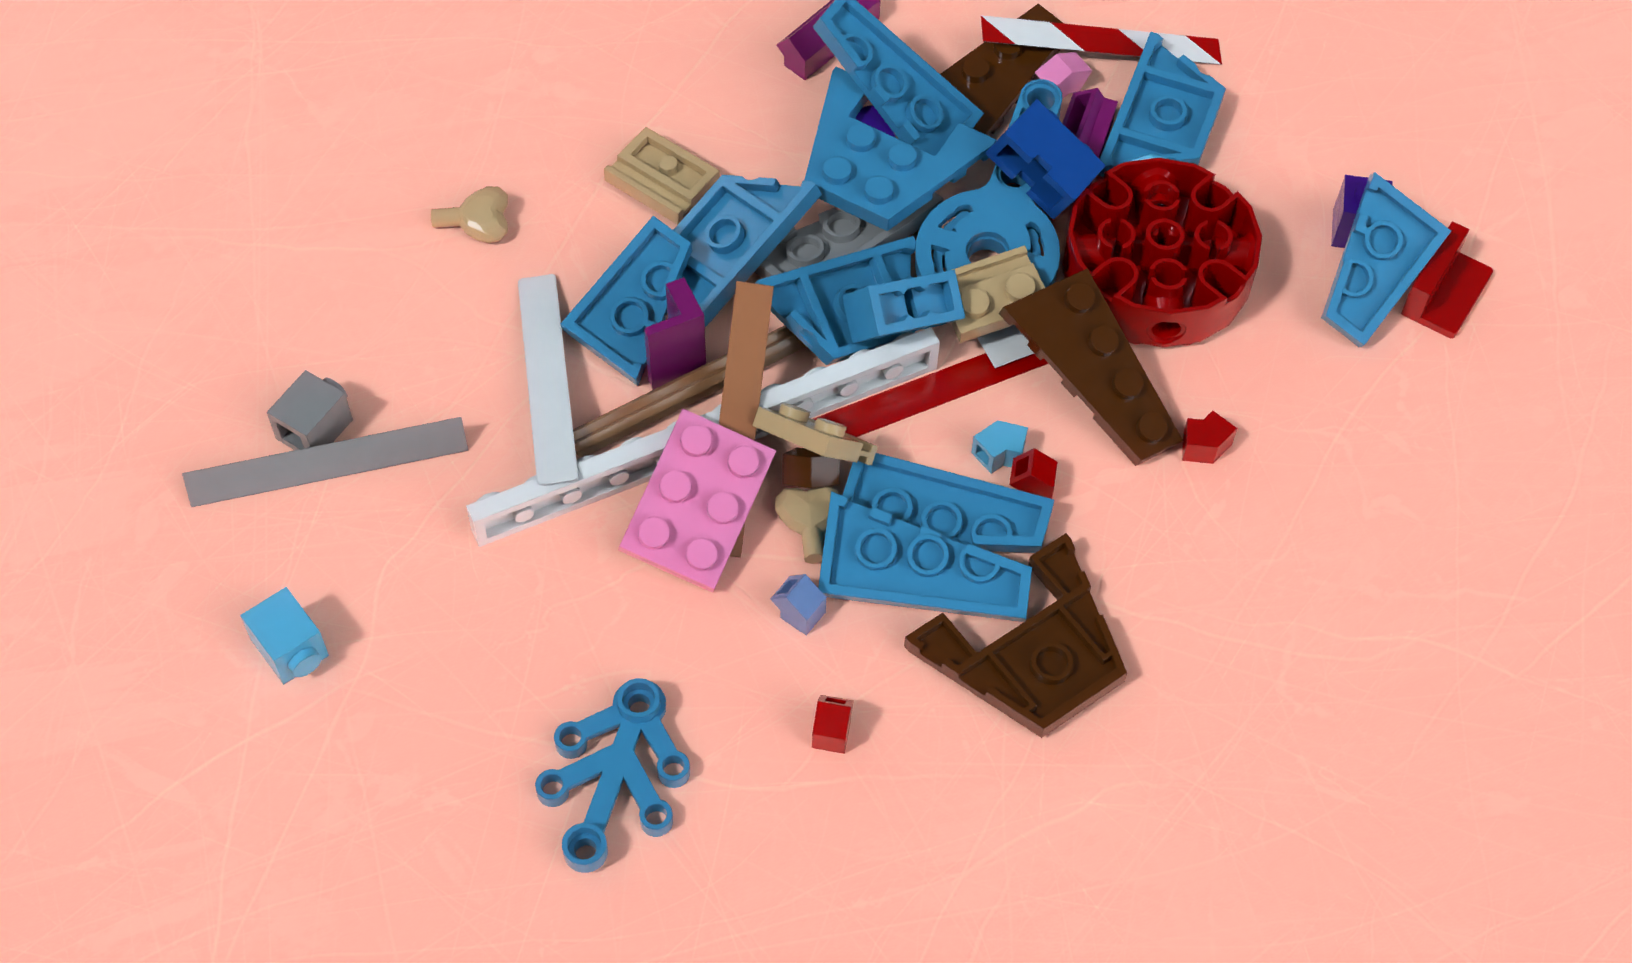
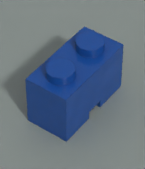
[985,99,1106,219]

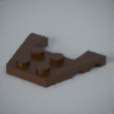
[904,533,1127,738]

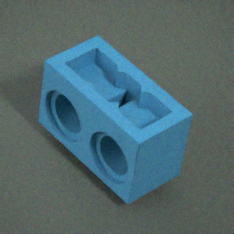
[842,269,966,344]

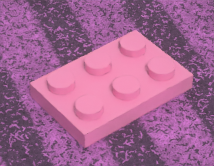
[618,409,777,593]

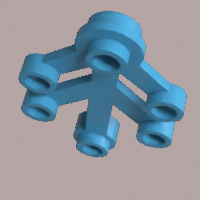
[535,678,690,873]

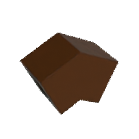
[783,447,840,489]

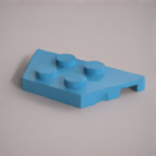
[1098,32,1226,177]
[673,175,822,327]
[755,236,916,365]

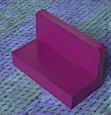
[644,277,706,390]

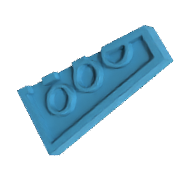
[813,0,984,156]
[818,491,1032,622]

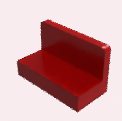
[1401,221,1493,339]

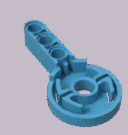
[915,79,1062,288]

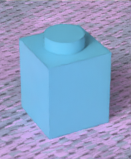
[240,587,329,685]

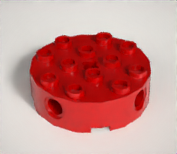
[1062,158,1262,347]

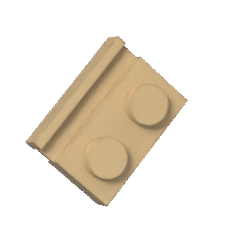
[604,127,720,225]
[951,245,1045,343]
[753,403,878,466]

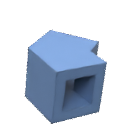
[770,574,827,636]

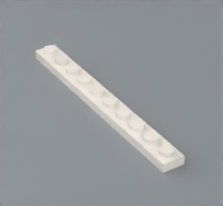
[466,327,940,547]

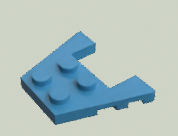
[804,66,997,231]

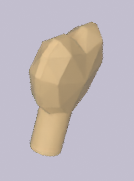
[431,186,508,243]
[775,486,839,564]

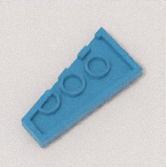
[843,453,1054,553]

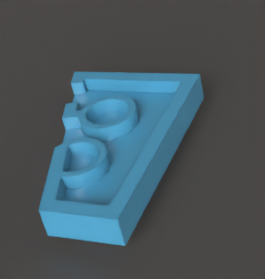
[1321,172,1451,347]
[560,216,692,386]

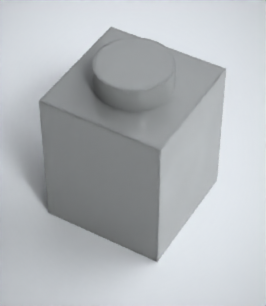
[267,370,353,450]

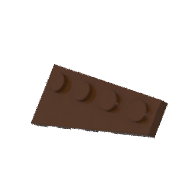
[940,3,1063,136]
[999,268,1183,466]

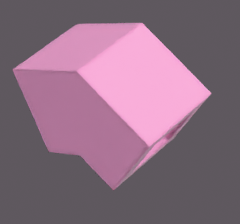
[1035,52,1092,99]

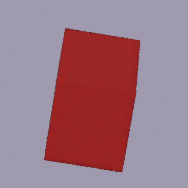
[1182,410,1238,464]
[1009,448,1058,499]
[812,695,854,754]

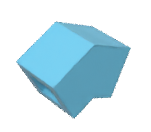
[971,420,1028,474]

